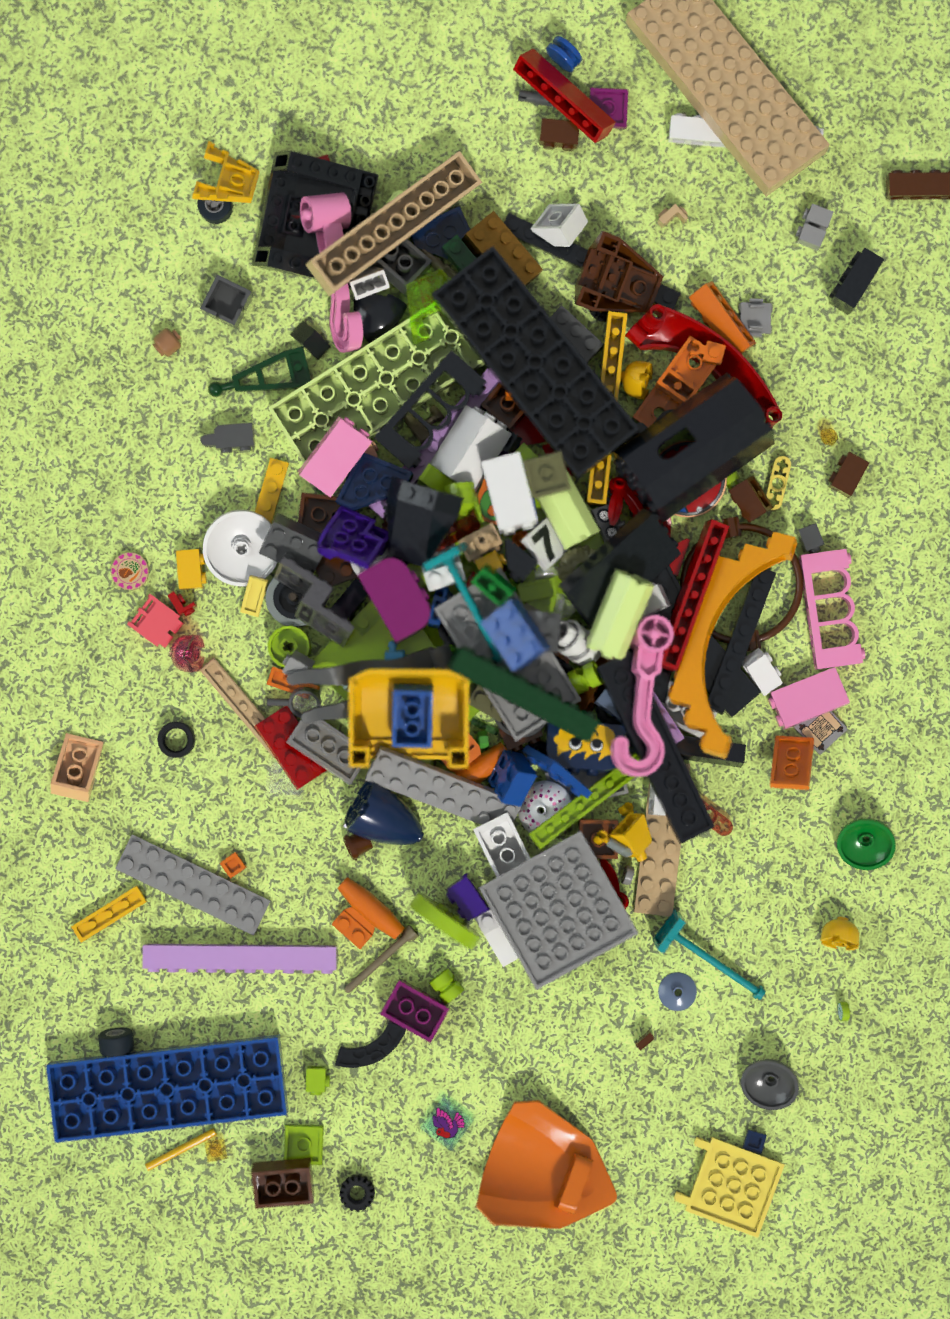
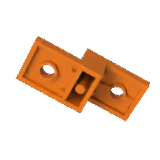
[632,336,717,428]

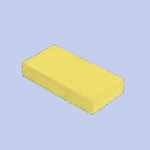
[240,575,269,617]

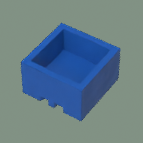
[488,750,537,807]

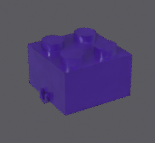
[446,873,490,922]

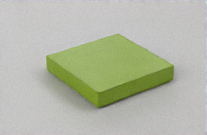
[284,1124,324,1165]

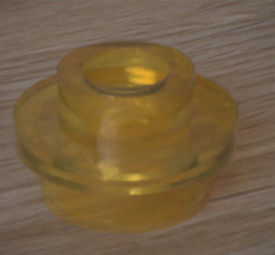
[821,428,838,446]

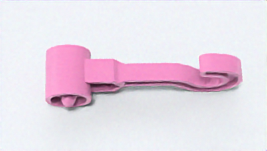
[300,192,363,353]
[610,615,674,777]

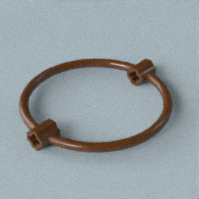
[680,517,803,651]

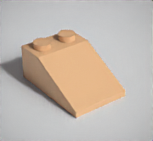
[50,733,104,802]

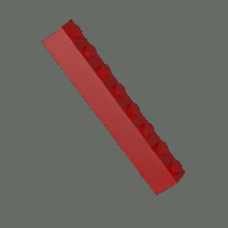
[661,519,729,672]

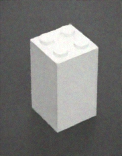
[430,405,512,492]
[482,452,538,536]

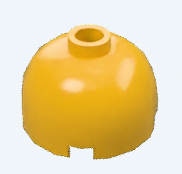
[620,361,653,400]
[820,917,859,951]

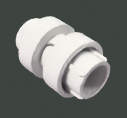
[557,620,601,666]

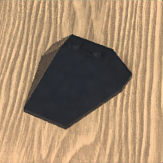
[387,476,464,567]

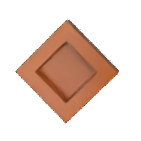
[220,852,247,879]

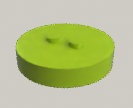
[409,892,482,950]

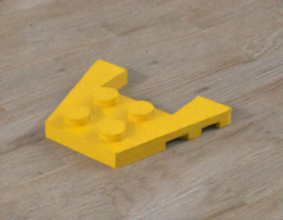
[192,141,260,203]

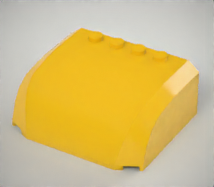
[349,669,469,768]

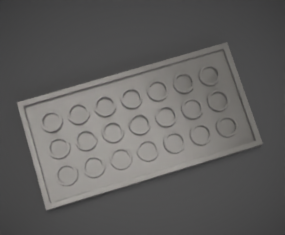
[434,567,581,741]

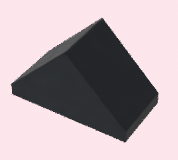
[290,321,331,360]

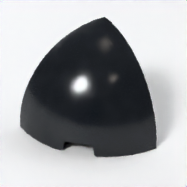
[354,293,408,343]

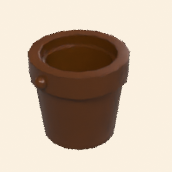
[343,834,373,861]

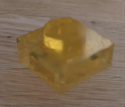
[205,1139,228,1162]

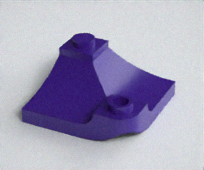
[317,506,388,569]

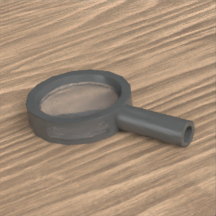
[267,687,322,718]

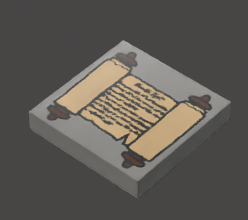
[794,711,848,755]

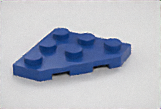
[523,745,592,799]

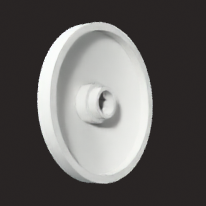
[203,510,277,586]

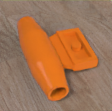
[440,732,507,784]
[332,877,405,949]

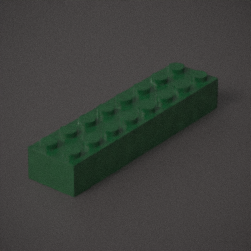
[446,646,600,743]

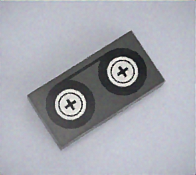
[590,504,620,543]

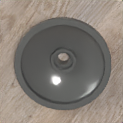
[741,1059,799,1110]

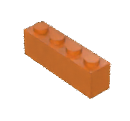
[689,281,756,354]

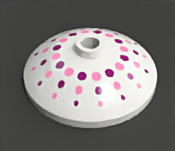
[518,780,572,834]

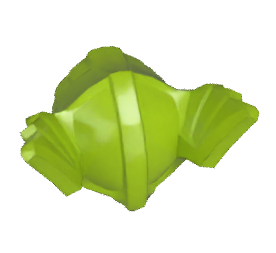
[444,482,484,523]

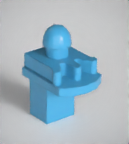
[385,641,408,660]

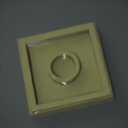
[523,451,571,499]

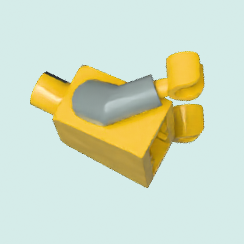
[593,802,652,862]

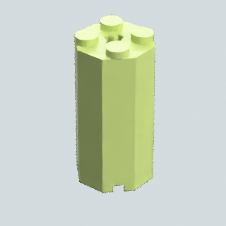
[526,470,600,551]
[586,569,654,660]

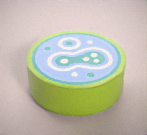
[838,1001,850,1021]

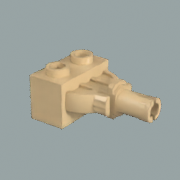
[458,523,503,564]

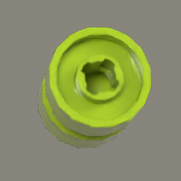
[568,661,603,695]
[429,968,465,1005]

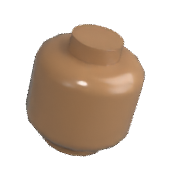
[153,328,181,357]

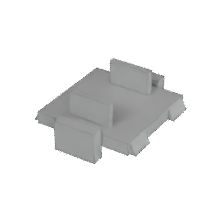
[738,298,773,338]

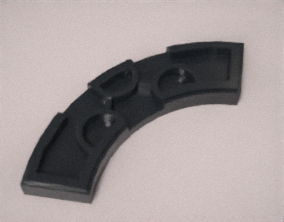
[335,1021,406,1068]

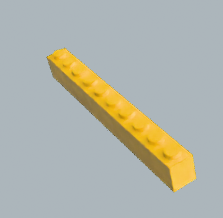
[586,311,628,506]

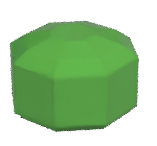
[476,730,489,749]

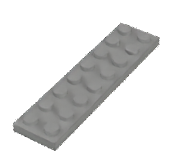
[365,746,523,825]
[115,834,271,936]

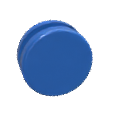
[546,36,582,72]

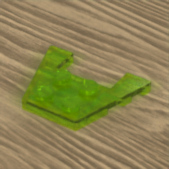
[406,268,451,346]

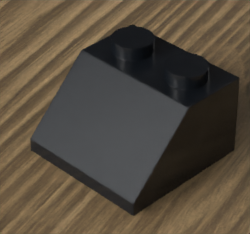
[505,538,538,583]

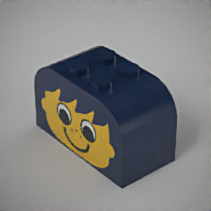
[546,723,626,776]

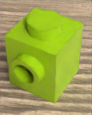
[306,1066,330,1096]

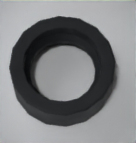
[157,721,195,758]

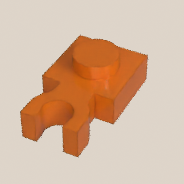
[689,340,726,365]

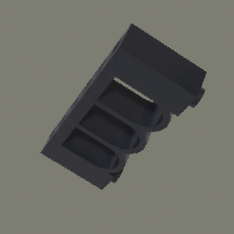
[374,350,486,470]

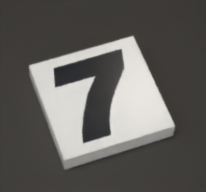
[520,518,567,571]

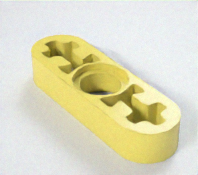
[766,456,791,511]

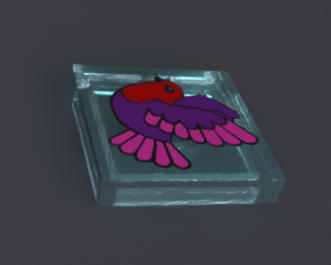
[420,1096,474,1151]

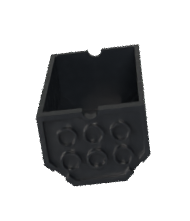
[613,373,775,524]

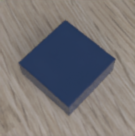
[742,1129,767,1154]

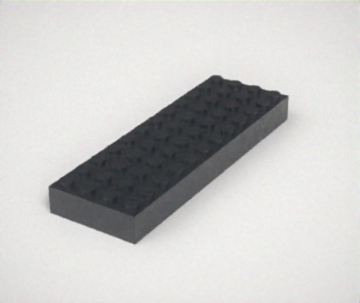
[432,246,639,480]

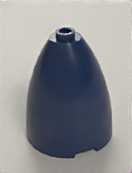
[343,781,424,845]

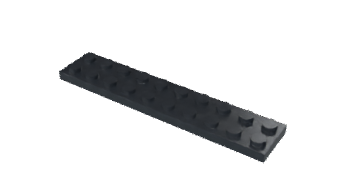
[596,651,715,844]

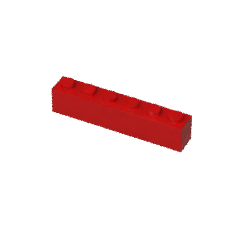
[513,48,616,143]

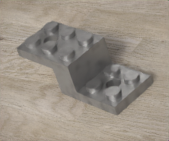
[274,557,354,647]

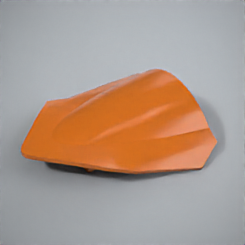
[476,1100,617,1229]

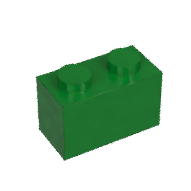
[471,563,516,607]

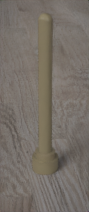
[344,925,419,993]

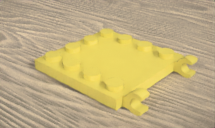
[674,1136,785,1238]

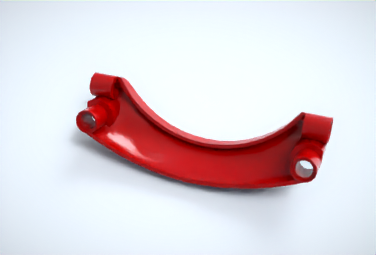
[625,304,782,428]

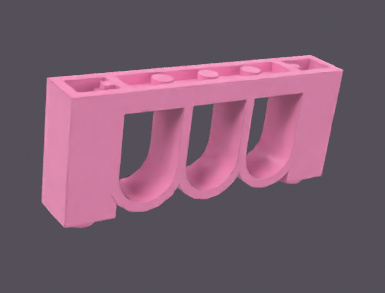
[798,549,865,670]

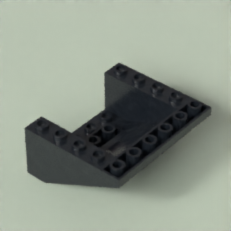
[252,150,379,287]

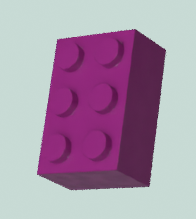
[380,978,450,1043]

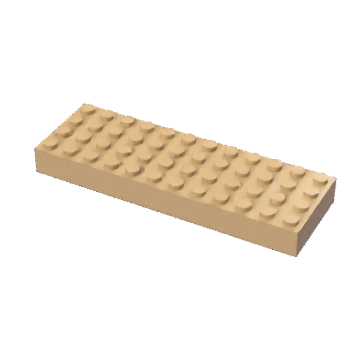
[626,0,830,197]

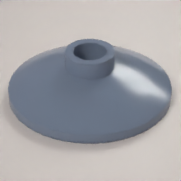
[658,972,697,1011]

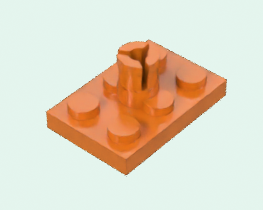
[770,736,814,790]

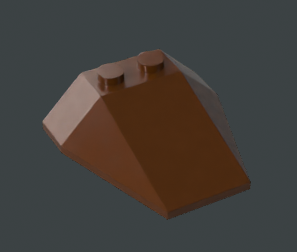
[575,231,664,313]

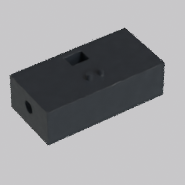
[705,635,761,718]

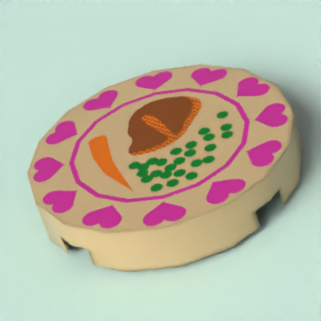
[111,552,149,590]

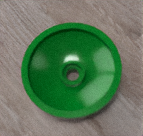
[837,818,896,870]

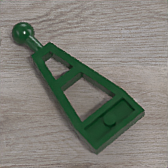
[208,346,312,397]

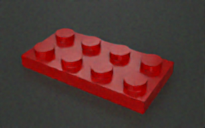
[254,706,327,790]

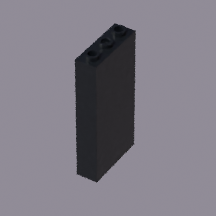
[558,508,681,628]

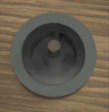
[266,578,307,627]

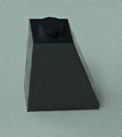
[330,579,369,621]

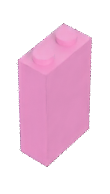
[298,416,372,498]
[768,667,850,730]

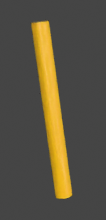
[145,1128,217,1171]

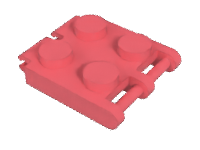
[127,594,184,648]

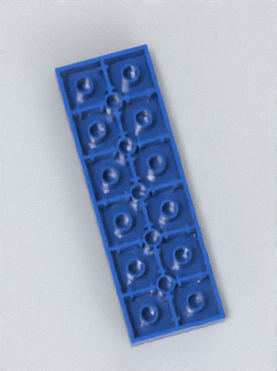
[46,1034,289,1143]

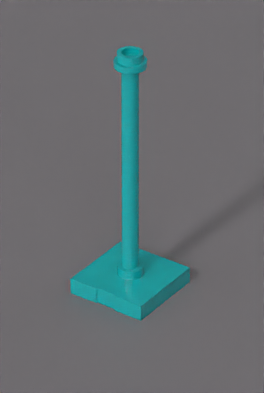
[422,541,504,663]
[653,909,766,1000]

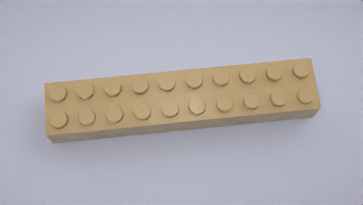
[306,151,482,296]

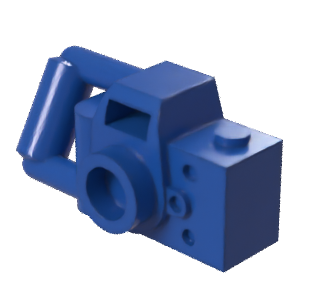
[428,586,449,629]

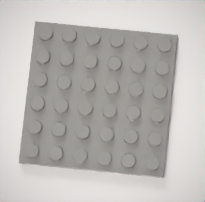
[479,831,639,990]

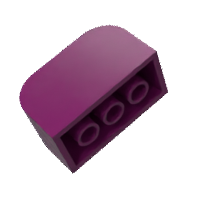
[357,558,431,644]

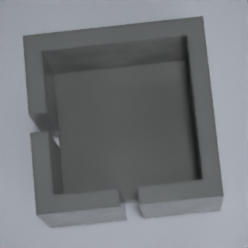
[200,275,254,330]

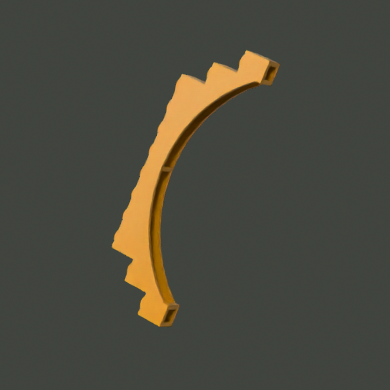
[668,531,798,759]

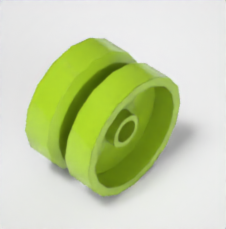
[268,626,312,667]

